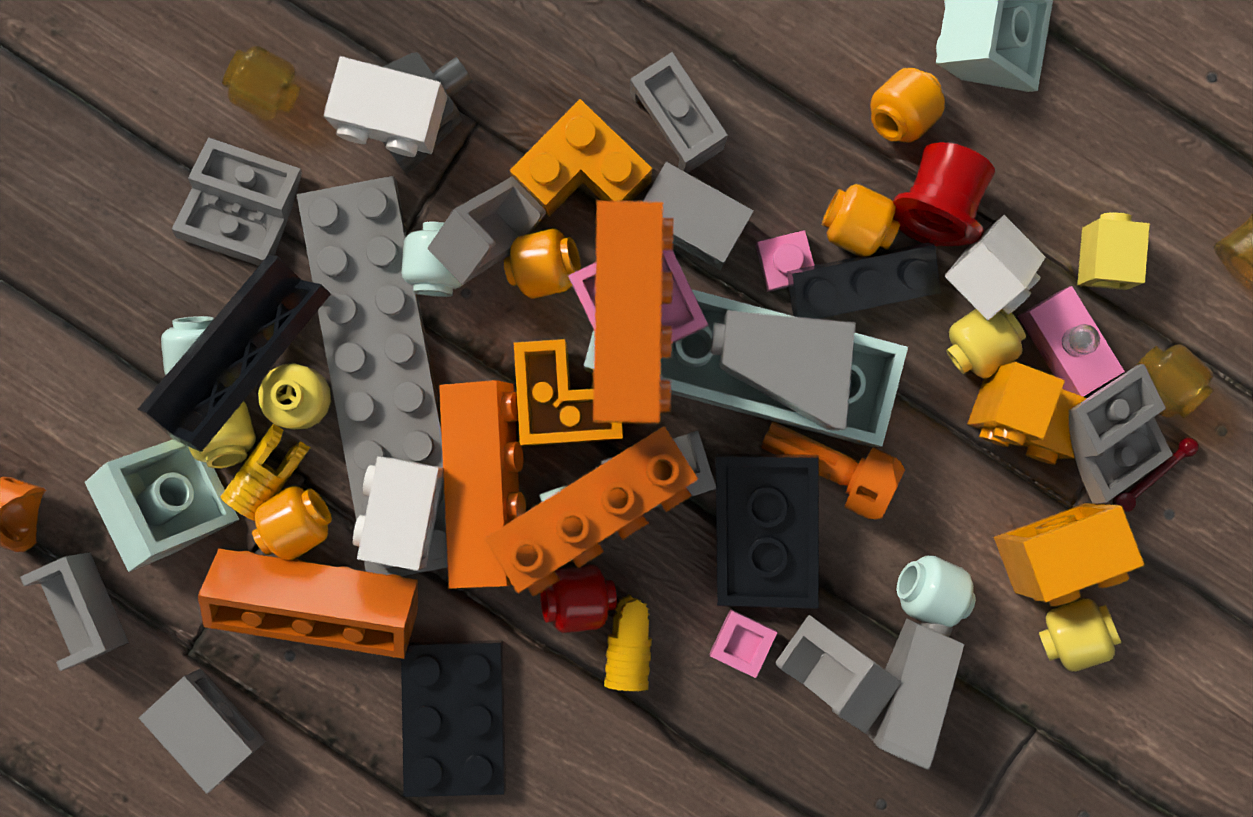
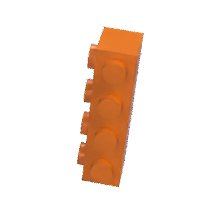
[593,201,673,424]
[439,380,526,589]
[484,426,698,596]
[198,549,418,659]

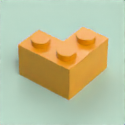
[509,99,653,217]
[514,339,623,446]
[967,362,1087,465]

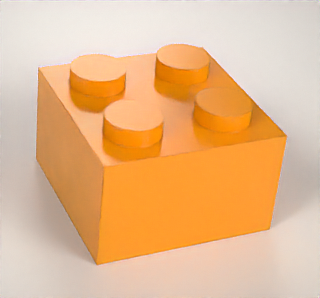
[994,503,1145,606]

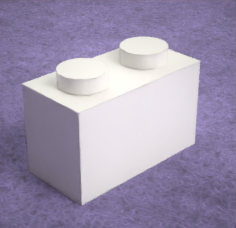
[323,56,447,157]
[945,215,1046,320]
[353,456,444,571]

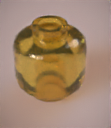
[222,46,301,121]
[1135,344,1214,419]

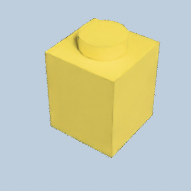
[1077,213,1150,290]

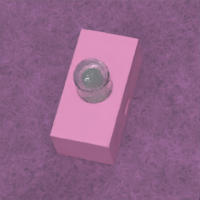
[1018,286,1125,397]

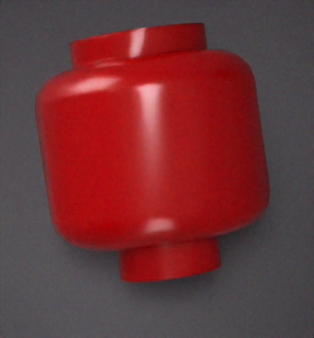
[540,565,617,633]

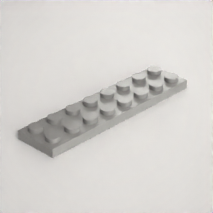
[296,176,448,576]

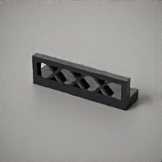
[137,255,331,452]

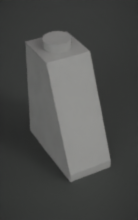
[711,311,855,431]
[866,618,964,770]

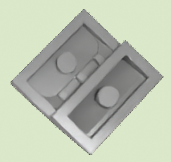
[172,137,302,266]
[1069,364,1173,504]

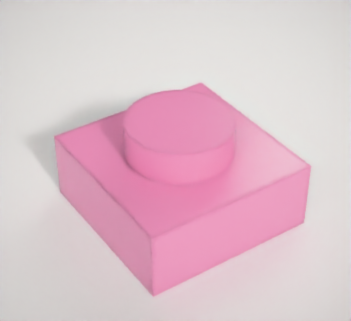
[756,230,814,292]
[709,609,777,678]

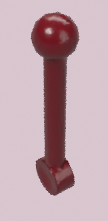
[1113,437,1199,512]

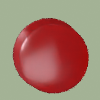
[893,142,995,246]

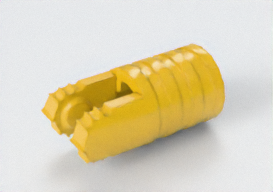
[220,424,310,521]
[604,594,652,691]

